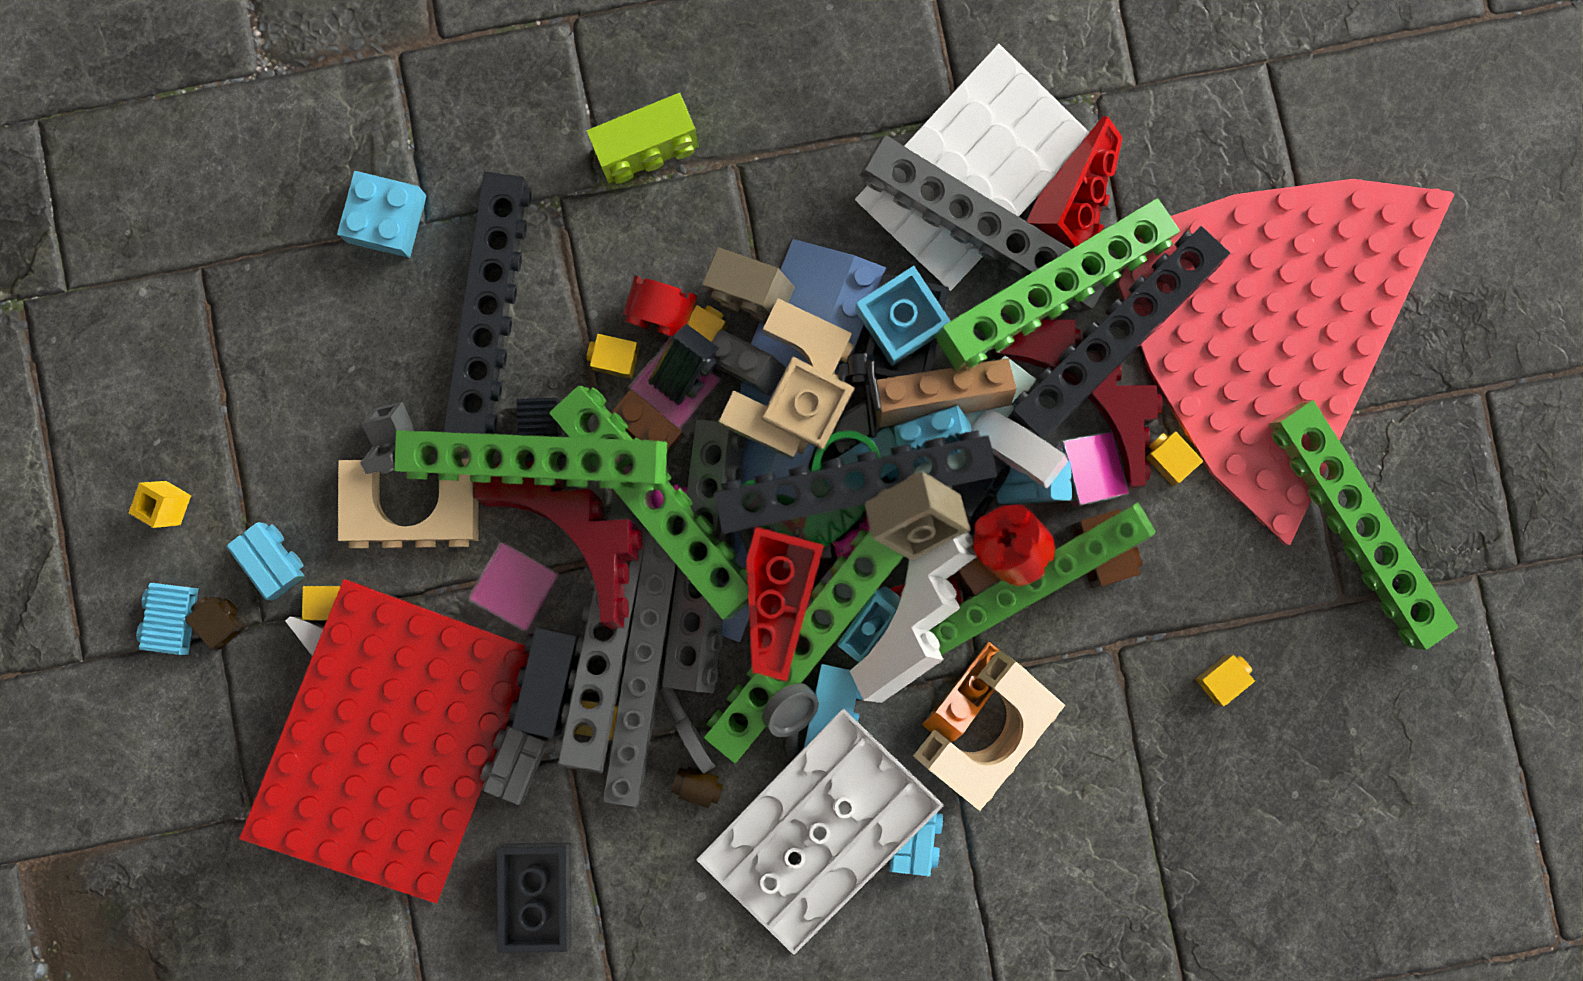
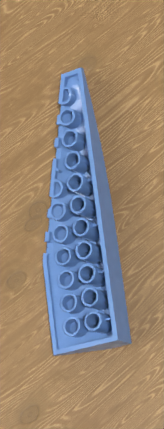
[721,239,886,642]

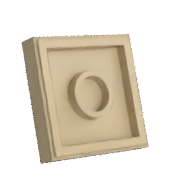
[761,357,854,450]

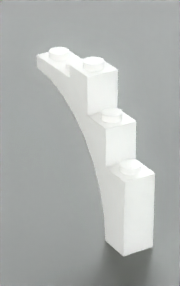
[850,532,977,703]

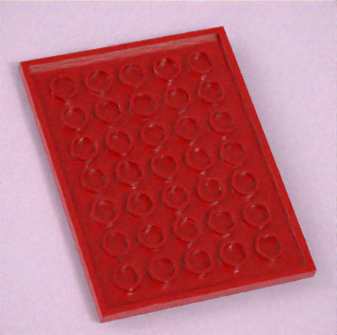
[239,578,529,904]

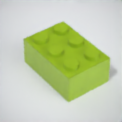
[586,93,699,184]

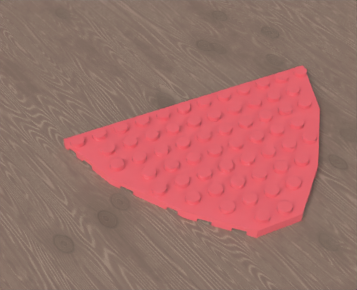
[1117,179,1455,546]

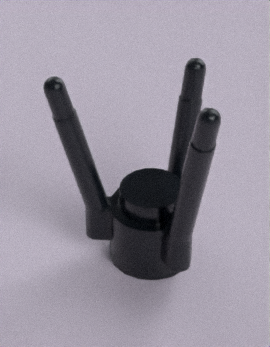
[838,354,881,438]

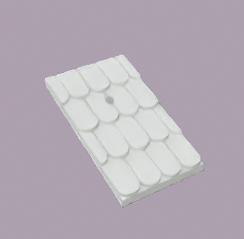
[855,43,1090,291]
[696,709,944,955]

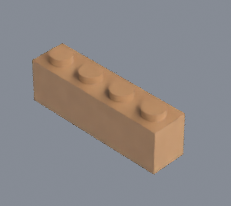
[875,358,1017,428]

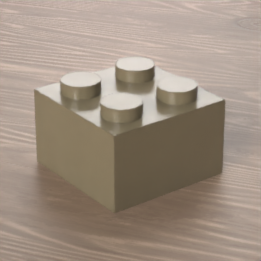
[703,247,795,324]
[865,471,970,560]

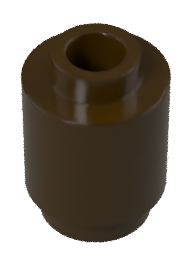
[671,766,723,809]

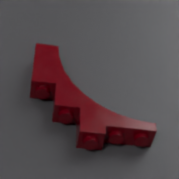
[992,320,1163,488]
[474,461,643,629]

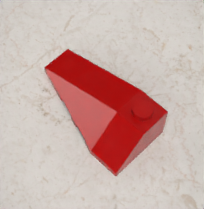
[1026,116,1123,249]
[746,527,824,681]

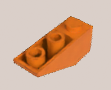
[922,642,999,743]

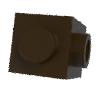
[185,597,246,649]

